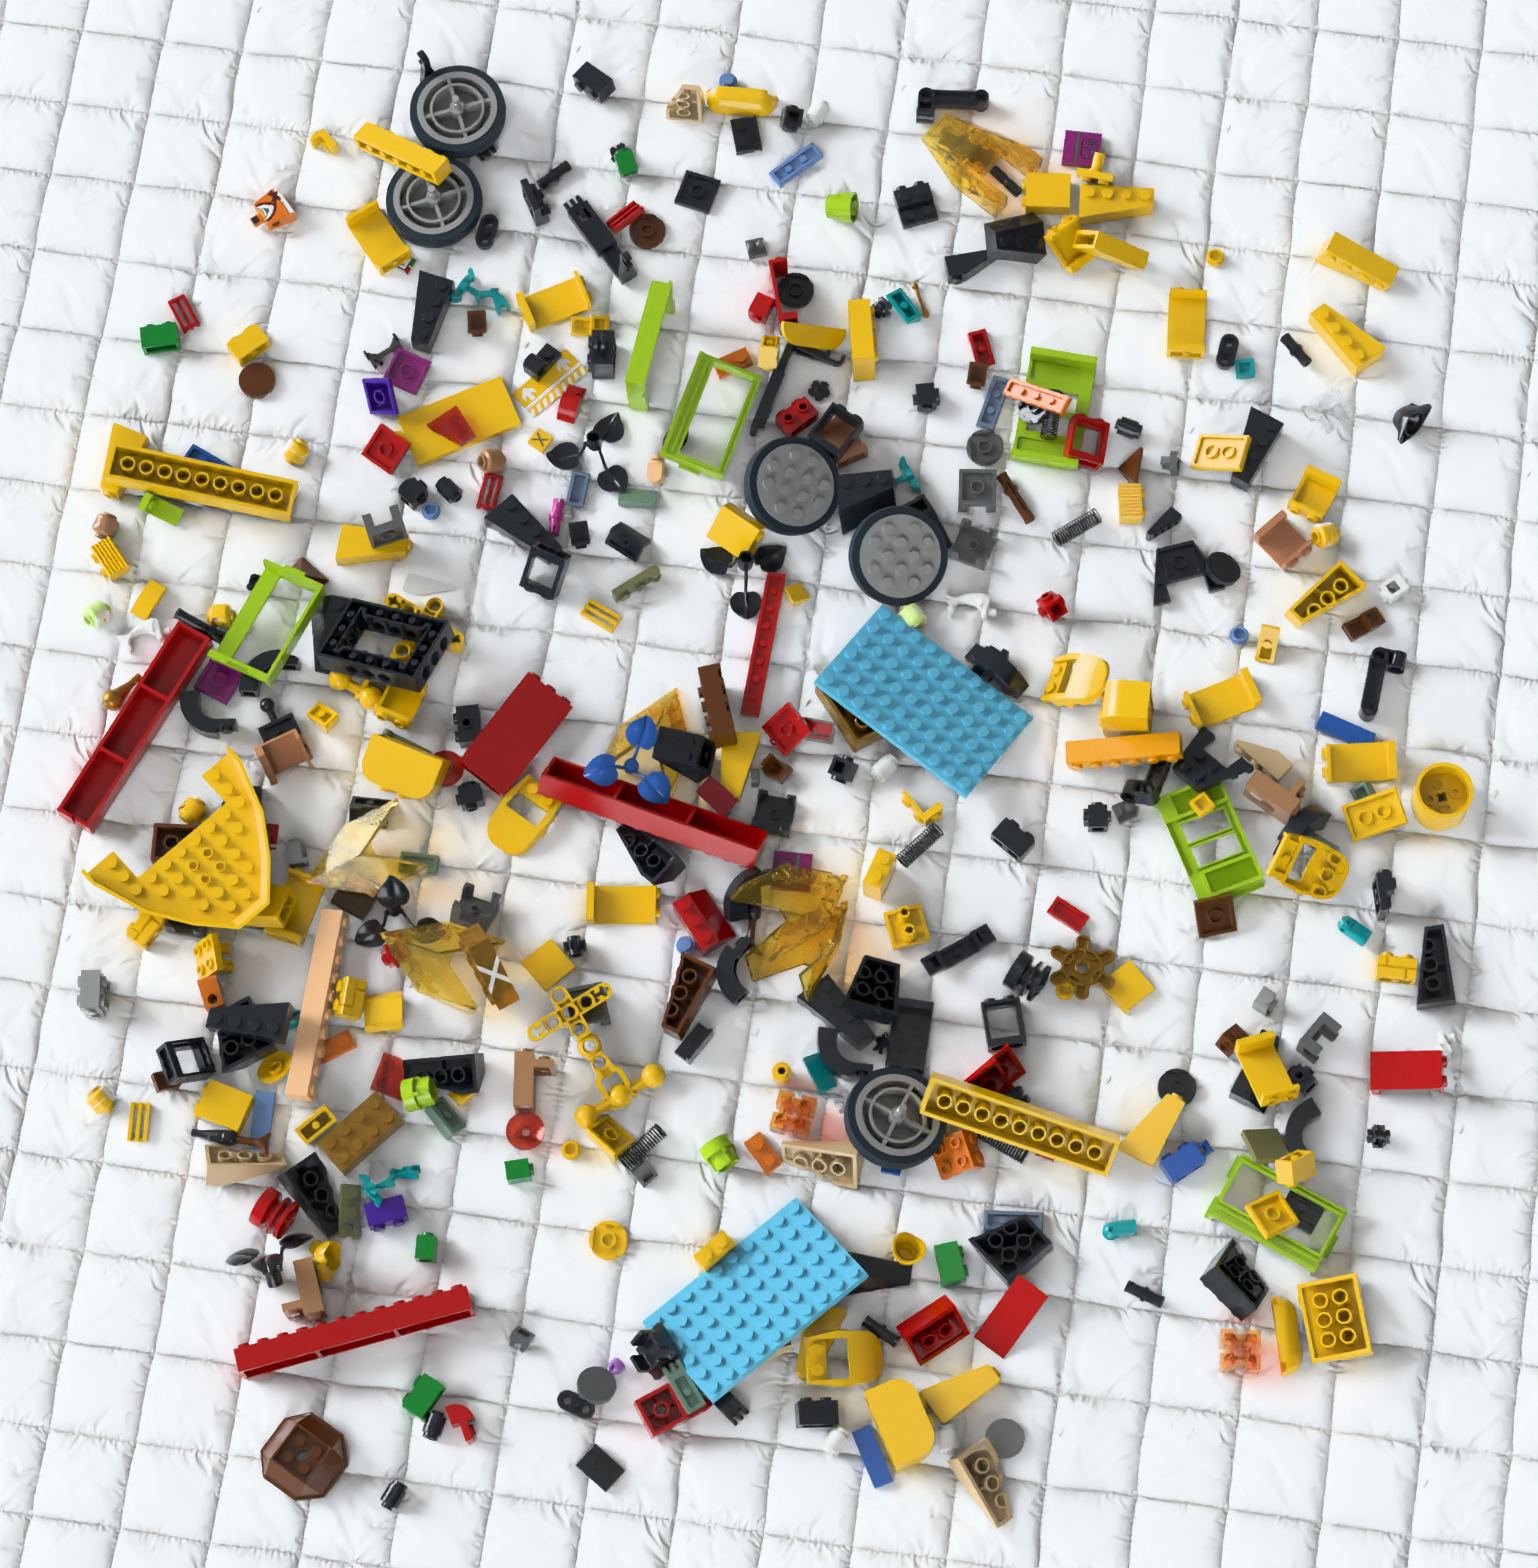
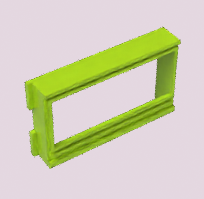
[624,280,676,412]
[658,350,762,481]
[207,558,326,687]
[1204,1153,1348,1277]

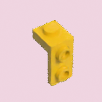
[901,790,944,826]

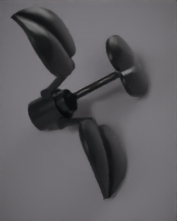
[546,412,628,492]
[700,545,787,620]
[355,875,446,948]
[225,1233,314,1288]

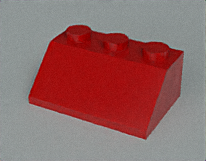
[672,889,736,957]
[896,1295,970,1366]

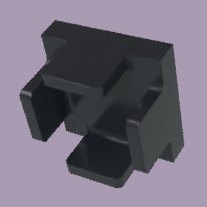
[630,1323,681,1380]

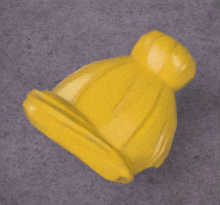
[309,1240,341,1283]

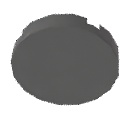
[966,429,1003,466]
[576,1366,617,1405]
[985,1418,1025,1459]

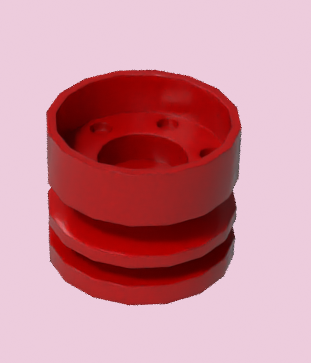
[249,1187,300,1240]

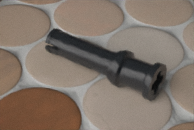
[173,608,227,645]

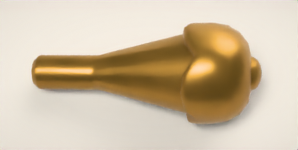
[102,673,142,711]

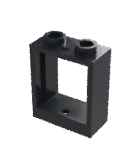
[807,402,864,463]
[519,541,572,601]
[980,995,1027,1052]
[156,1037,216,1086]

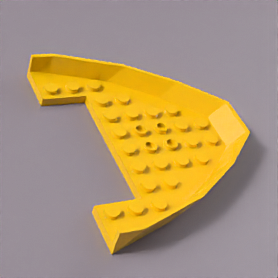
[81,746,271,929]

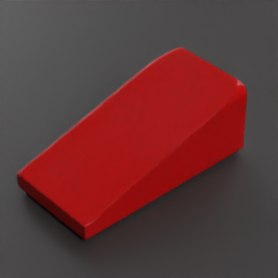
[967,328,995,366]

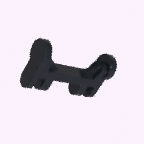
[363,333,404,369]

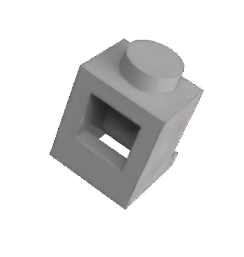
[284,838,310,869]
[1252,986,1279,1018]

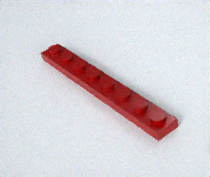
[740,571,786,718]

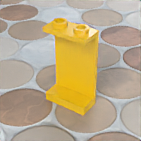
[345,200,412,276]
[515,270,593,333]
[1166,287,1207,359]
[1181,667,1263,731]
[1321,740,1398,783]
[263,867,327,948]
[586,882,661,924]
[1234,1030,1300,1107]

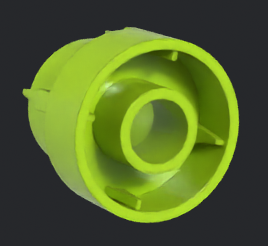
[825,191,859,223]
[400,1076,438,1112]
[699,1133,740,1174]

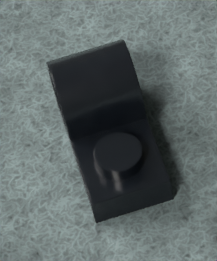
[523,343,562,382]

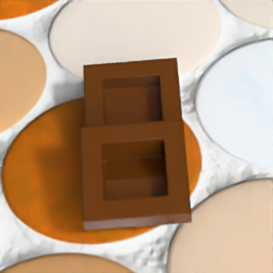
[1341,606,1386,642]

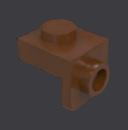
[467,310,487,337]
[966,361,988,390]
[759,752,794,785]
[1215,1023,1249,1058]
[151,1071,181,1093]

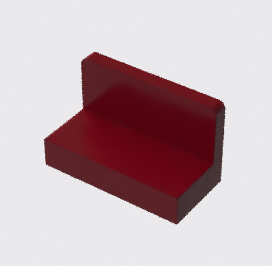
[695,775,738,817]

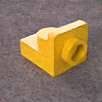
[309,129,339,155]

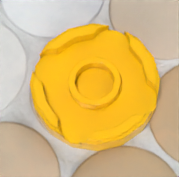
[589,1221,628,1261]

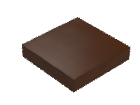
[1193,893,1237,939]

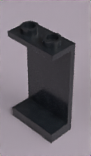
[885,997,934,1075]

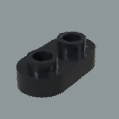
[475,214,499,250]
[1216,334,1239,370]
[557,1390,596,1420]

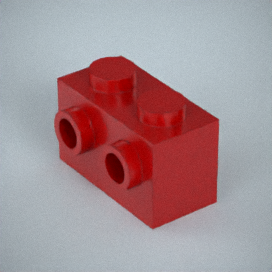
[775,396,819,437]

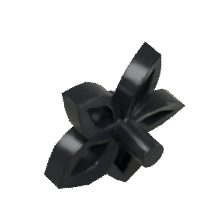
[872,1032,890,1055]

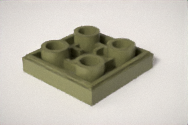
[1240,1128,1290,1164]

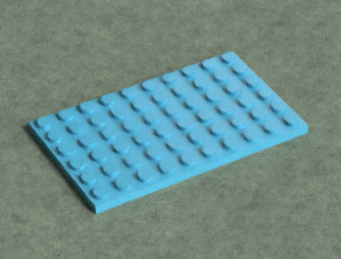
[814,604,1034,799]
[642,1197,869,1404]

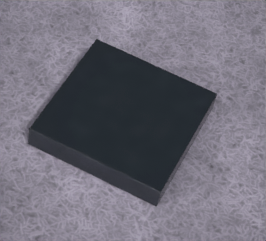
[674,170,721,215]

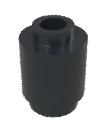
[1114,416,1143,439]
[435,476,463,504]
[422,1410,447,1441]
[380,1479,407,1511]

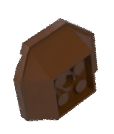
[260,1412,349,1502]

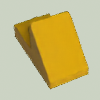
[1254,624,1281,664]
[305,701,340,735]

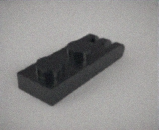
[698,1387,750,1426]

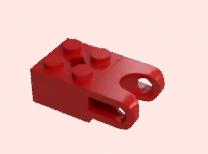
[633,1380,713,1439]

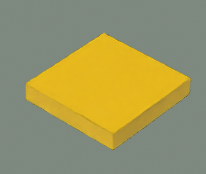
[521,939,576,992]
[1103,960,1155,1014]
[1245,1190,1300,1240]

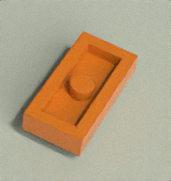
[714,347,753,380]
[321,1029,357,1065]
[744,1131,783,1175]

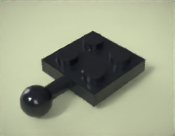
[257,698,308,748]

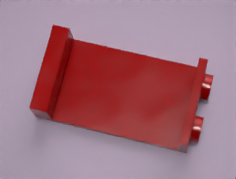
[768,257,798,336]
[1370,1050,1447,1095]

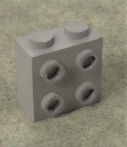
[76,970,110,1020]

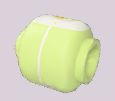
[82,601,111,628]
[899,603,927,631]

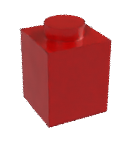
[748,292,775,325]

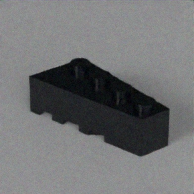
[411,270,456,354]
[1230,406,1284,492]
[484,494,562,565]
[1416,924,1456,1010]
[797,974,875,1051]
[205,1002,294,1045]

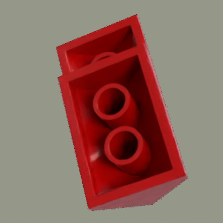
[964,1044,1026,1095]

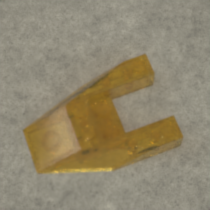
[922,113,1043,218]

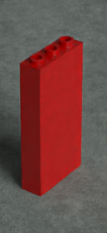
[456,671,573,798]

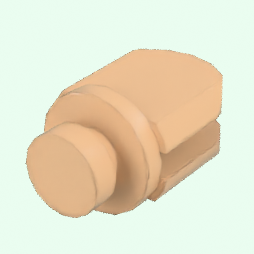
[647,455,666,485]

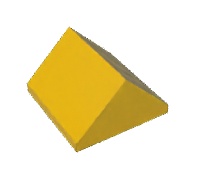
[585,1114,636,1162]

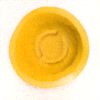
[892,1232,926,1265]

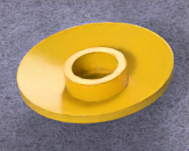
[257,1051,292,1084]

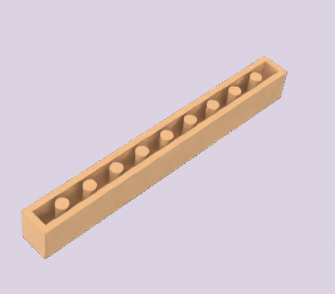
[285,909,350,1101]

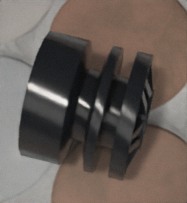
[1002,950,1052,1002]

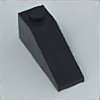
[944,250,997,285]

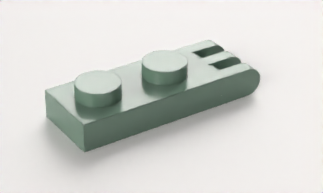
[661,1358,706,1415]

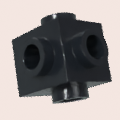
[1287,1063,1319,1097]

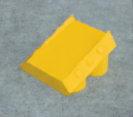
[364,991,404,1033]

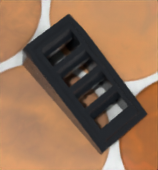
[1146,507,1182,542]

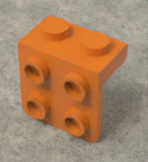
[933,1130,985,1180]

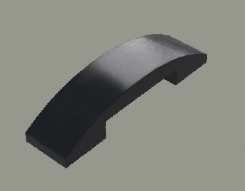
[920,923,996,977]

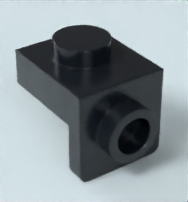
[568,520,590,549]

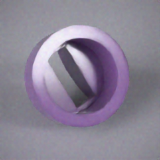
[608,1357,626,1375]

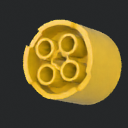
[1410,762,1474,832]

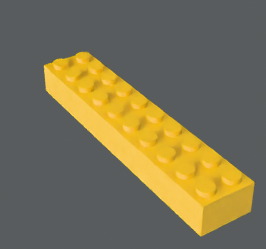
[105,442,299,523]
[919,1071,1120,1177]

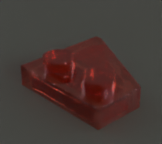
[427,406,476,447]
[370,1052,404,1102]

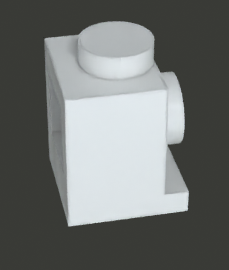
[1378,573,1409,605]

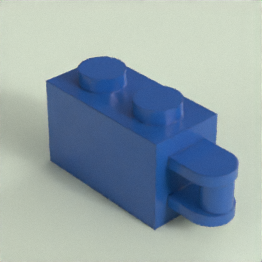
[1159,1139,1214,1186]

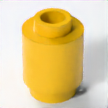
[772,1062,792,1086]

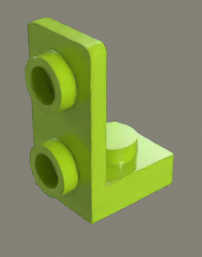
[138,492,184,526]

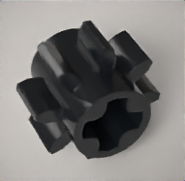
[563,935,587,958]
[1366,1124,1391,1149]

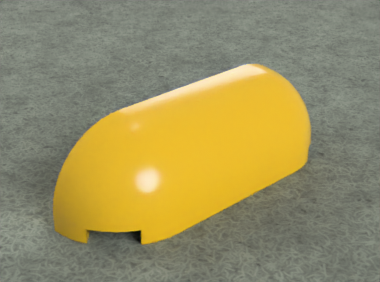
[706,86,778,117]
[781,321,846,350]
[1270,1296,1303,1376]

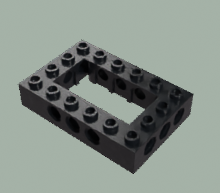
[316,598,455,693]

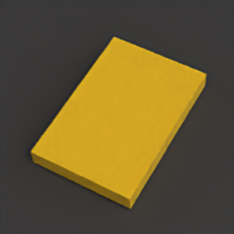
[1190,434,1252,472]
[1341,786,1409,843]

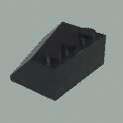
[984,212,1047,264]
[836,469,897,535]
[843,955,900,1025]
[217,996,279,1074]
[968,1214,1053,1287]
[1199,1238,1269,1322]

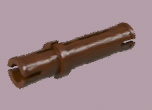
[997,472,1036,524]

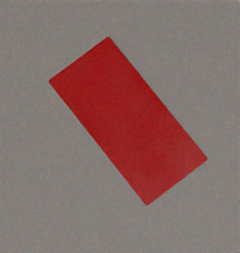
[974,1275,1048,1359]

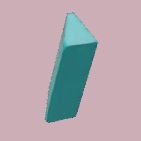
[886,288,922,324]
[802,1053,837,1095]

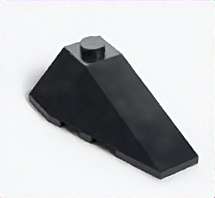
[311,595,350,675]
[616,824,686,886]
[1228,1029,1280,1115]
[403,1053,485,1094]
[277,1152,339,1239]
[846,1252,913,1296]

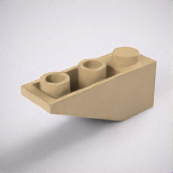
[1234,739,1293,783]

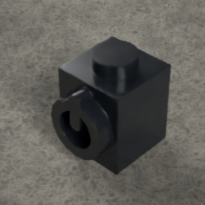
[779,105,804,133]
[912,382,940,413]
[398,477,429,510]
[827,755,859,785]
[455,781,485,812]
[1083,802,1111,832]

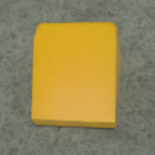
[784,582,810,607]
[448,1092,475,1108]

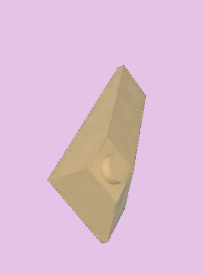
[666,84,705,122]
[781,1140,864,1189]
[204,1144,286,1187]
[947,1437,1013,1529]

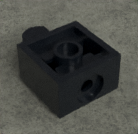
[587,330,617,380]

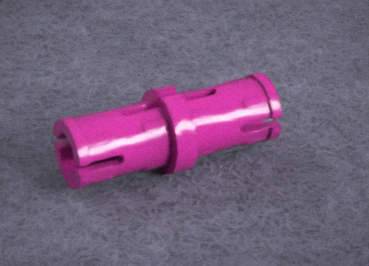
[548,498,565,537]

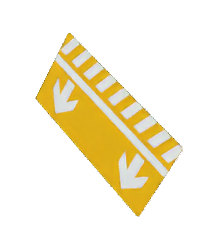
[512,349,588,417]

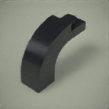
[964,643,1029,700]
[238,649,301,698]
[179,690,238,739]
[1272,803,1332,856]
[723,866,782,922]
[716,935,755,1006]
[816,1027,874,1081]
[1284,1097,1322,1153]

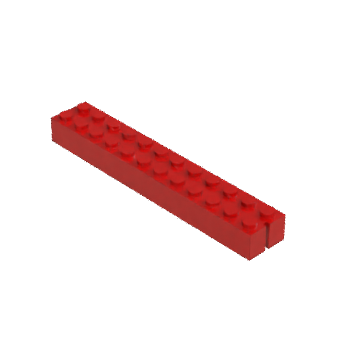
[57,621,214,835]
[537,756,769,869]
[233,1284,476,1379]

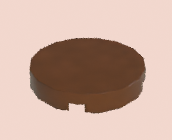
[629,213,666,249]
[238,363,276,399]

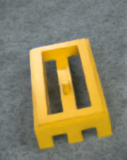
[580,598,622,634]
[127,1102,152,1143]

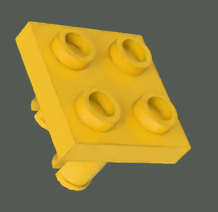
[1076,152,1115,186]
[883,903,931,951]
[193,932,234,979]

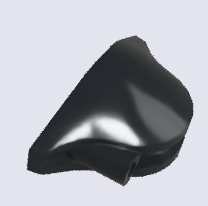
[1393,403,1432,444]

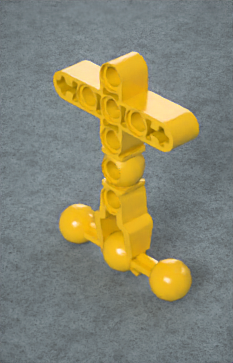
[328,593,465,729]
[526,983,666,1129]

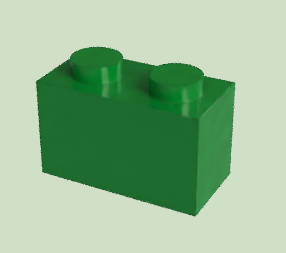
[139,321,181,355]
[933,1240,969,1288]
[402,1372,446,1422]

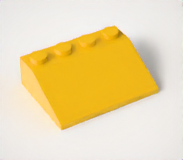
[1297,1273,1374,1364]

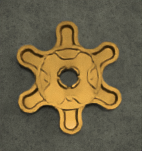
[1050,934,1115,1001]

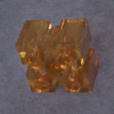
[769,1089,818,1141]
[1218,1329,1261,1375]

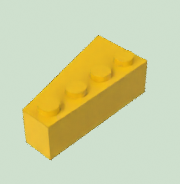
[1078,184,1154,226]
[1315,231,1400,292]
[848,299,879,382]
[1308,303,1386,377]
[1284,560,1368,629]

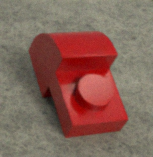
[557,384,587,424]
[445,1404,477,1444]

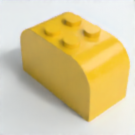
[1098,680,1154,738]
[362,733,451,799]
[864,1379,935,1472]

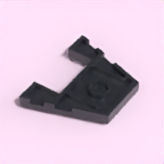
[1153,540,1226,607]
[1172,726,1254,793]

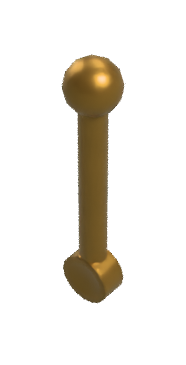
[911,283,929,318]

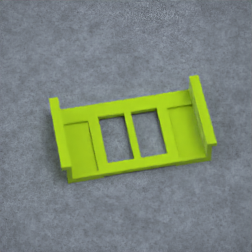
[1011,346,1098,470]
[1154,782,1264,899]

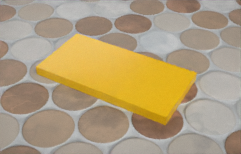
[397,376,522,467]

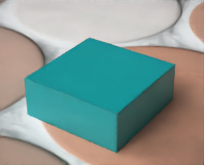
[1234,358,1255,379]

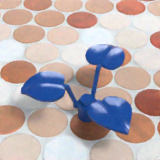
[583,715,670,804]

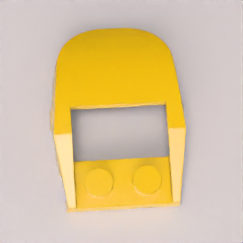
[1039,653,1110,708]
[487,774,564,856]
[1265,832,1349,899]
[803,1328,883,1388]

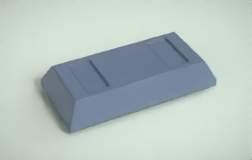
[565,471,591,509]

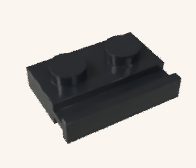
[730,115,762,155]
[1285,1190,1325,1236]
[576,1443,625,1493]

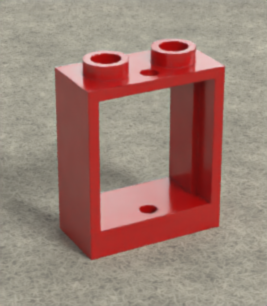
[1063,413,1110,470]

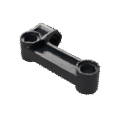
[916,87,989,124]
[1358,647,1407,722]
[1120,760,1173,806]

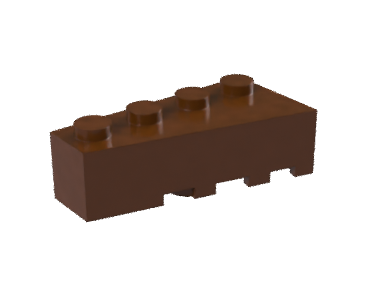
[697,663,738,749]
[661,952,717,1041]

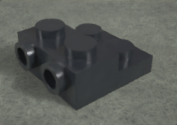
[520,178,551,227]
[893,181,939,230]
[1372,869,1397,921]

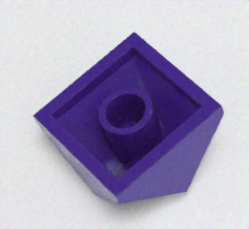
[362,378,399,415]

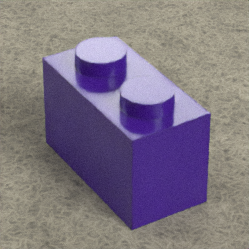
[363,1194,409,1232]

